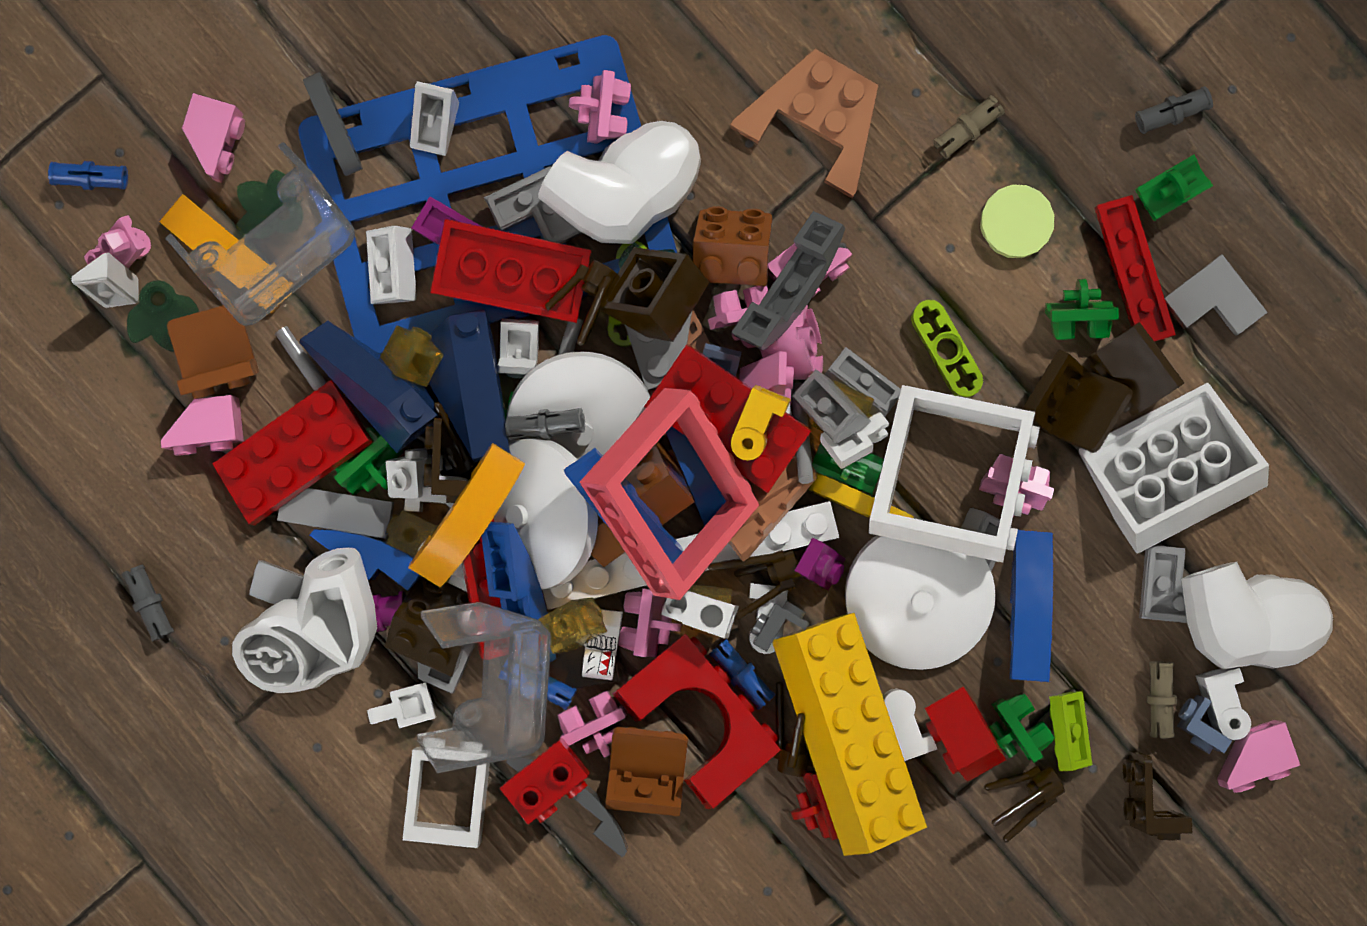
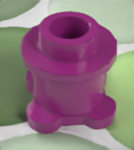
[373,590,406,632]

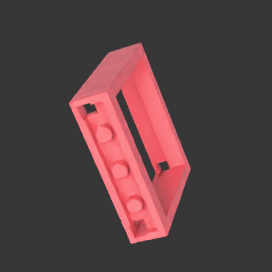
[579,388,759,600]

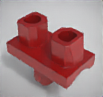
[791,771,838,840]

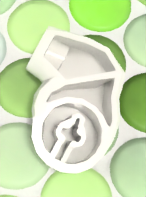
[538,121,701,244]
[232,548,377,693]
[1181,562,1333,669]

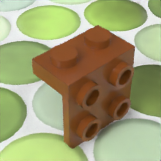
[693,206,772,286]
[167,303,259,399]
[605,727,688,816]

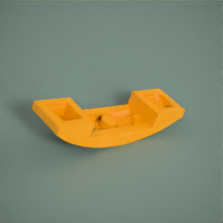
[159,194,296,314]
[408,443,525,587]

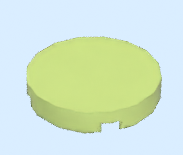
[980,185,1054,258]

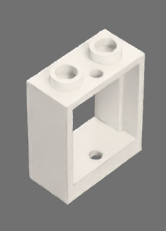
[403,741,491,848]

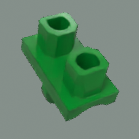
[1135,155,1213,221]
[1045,279,1119,340]
[334,427,404,496]
[812,442,884,495]
[988,693,1055,763]

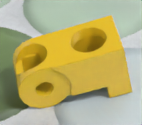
[731,385,791,461]

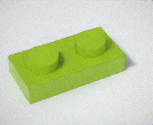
[1049,691,1093,771]

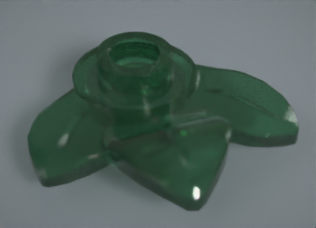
[236,170,304,239]
[127,280,199,353]

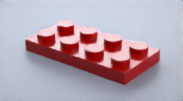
[430,219,591,323]
[644,344,812,493]
[212,380,373,526]

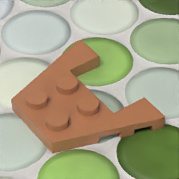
[730,49,878,199]
[668,450,817,561]

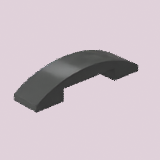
[732,211,845,350]
[506,753,628,857]

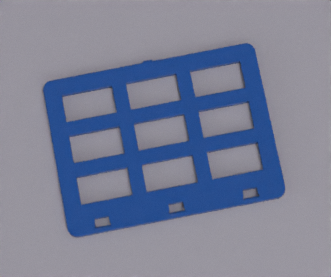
[298,35,677,354]

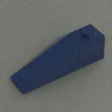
[420,309,511,463]
[299,321,439,453]

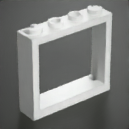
[869,385,1040,563]

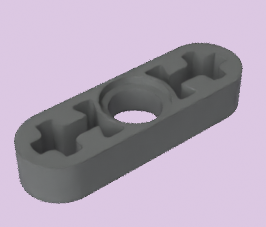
[303,72,363,176]

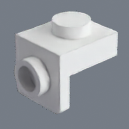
[498,318,539,378]
[386,448,444,499]

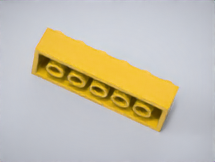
[772,613,927,856]

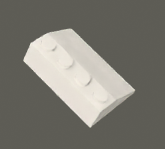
[1079,383,1269,554]

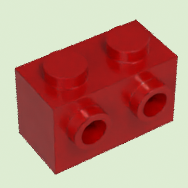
[925,686,1007,782]
[499,737,590,824]

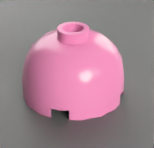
[761,305,823,380]

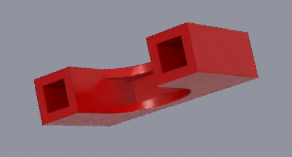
[612,633,781,809]

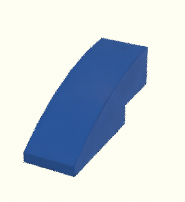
[309,529,422,590]

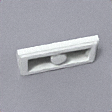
[366,226,416,304]
[72,253,139,308]

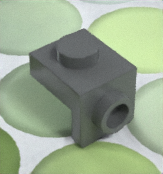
[750,601,809,652]

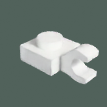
[820,412,889,469]
[367,682,436,728]

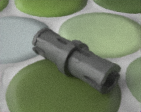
[1135,86,1213,134]
[505,408,586,441]
[121,564,174,642]

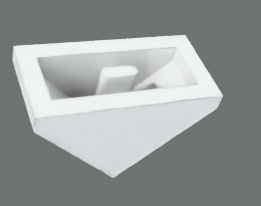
[410,81,459,156]

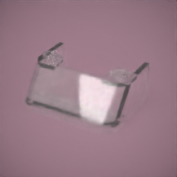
[165,142,355,326]
[417,602,551,773]

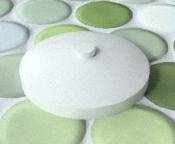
[507,352,650,460]
[494,438,598,589]
[845,523,995,670]

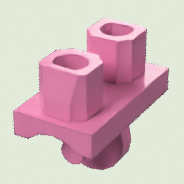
[569,70,631,144]
[84,215,151,269]
[708,286,769,348]
[979,454,1054,516]
[618,588,682,657]
[558,691,627,758]

